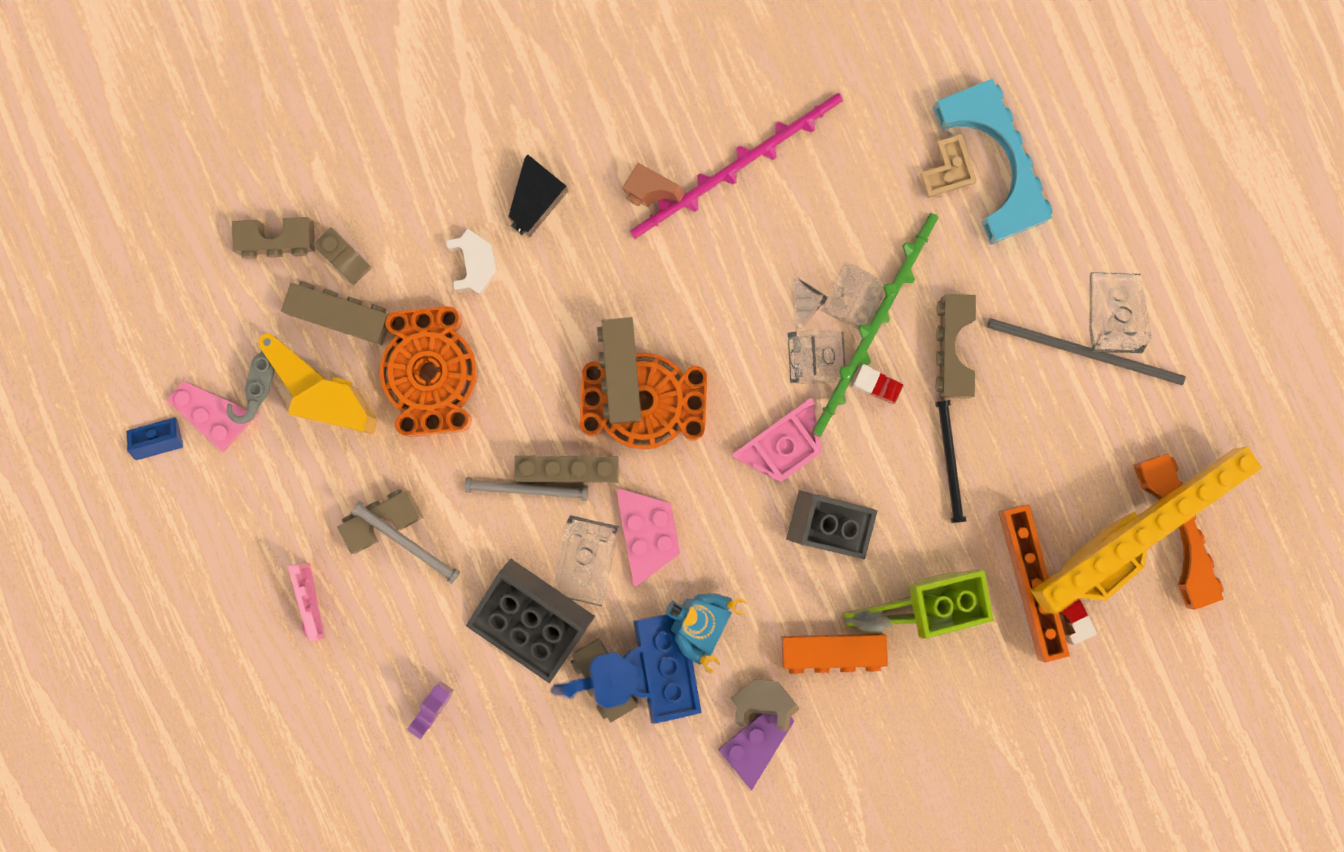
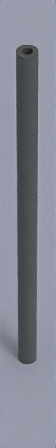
[987,318,1186,385]

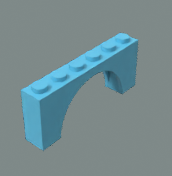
[933,79,1053,245]

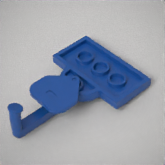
[550,614,702,724]

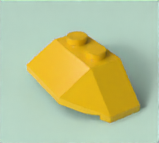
[1062,511,1147,601]

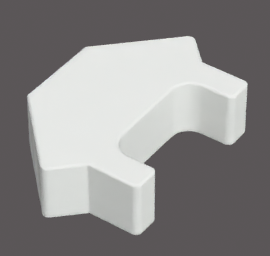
[446,229,498,295]

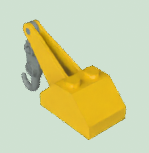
[226,333,377,434]

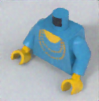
[665,593,747,674]

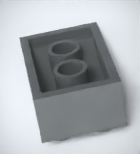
[786,490,878,559]

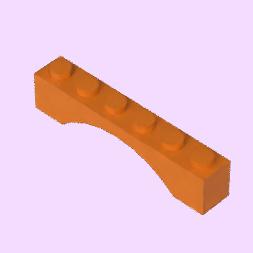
[1133,454,1224,610]

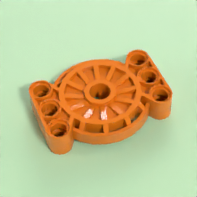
[380,306,478,437]
[580,353,707,450]

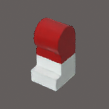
[851,364,904,404]
[1059,598,1097,645]

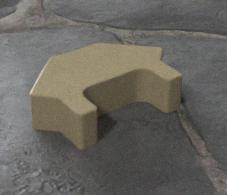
[731,680,799,731]

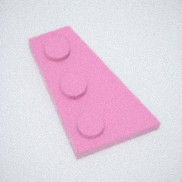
[166,381,258,451]

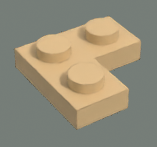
[920,134,977,198]

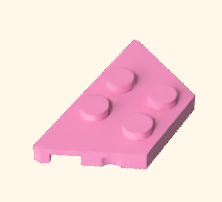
[731,398,822,482]
[617,489,680,586]

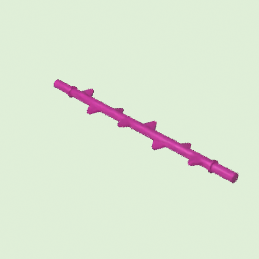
[630,93,843,239]

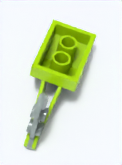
[843,570,994,639]

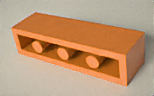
[782,633,888,674]

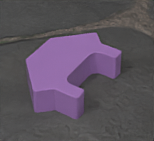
[407,681,455,740]

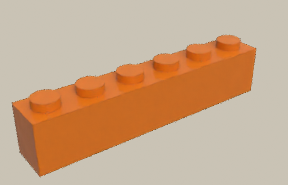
[998,505,1070,663]

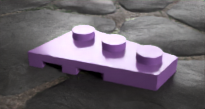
[718,714,794,791]

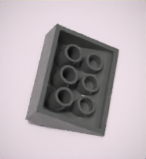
[466,559,595,684]

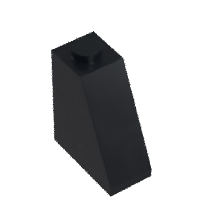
[508,154,568,237]

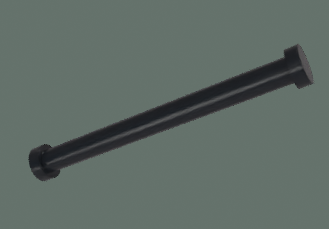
[935,400,967,523]

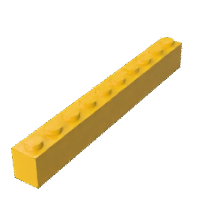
[1031,446,1262,614]

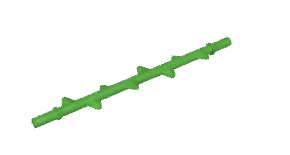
[812,213,939,437]

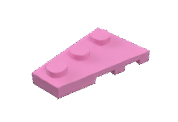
[288,563,325,642]

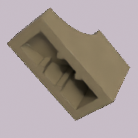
[313,227,372,285]

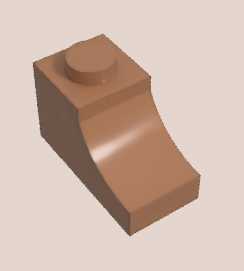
[622,163,685,208]

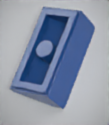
[127,417,183,460]

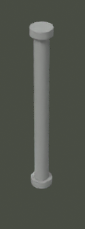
[465,477,588,501]
[351,501,460,584]

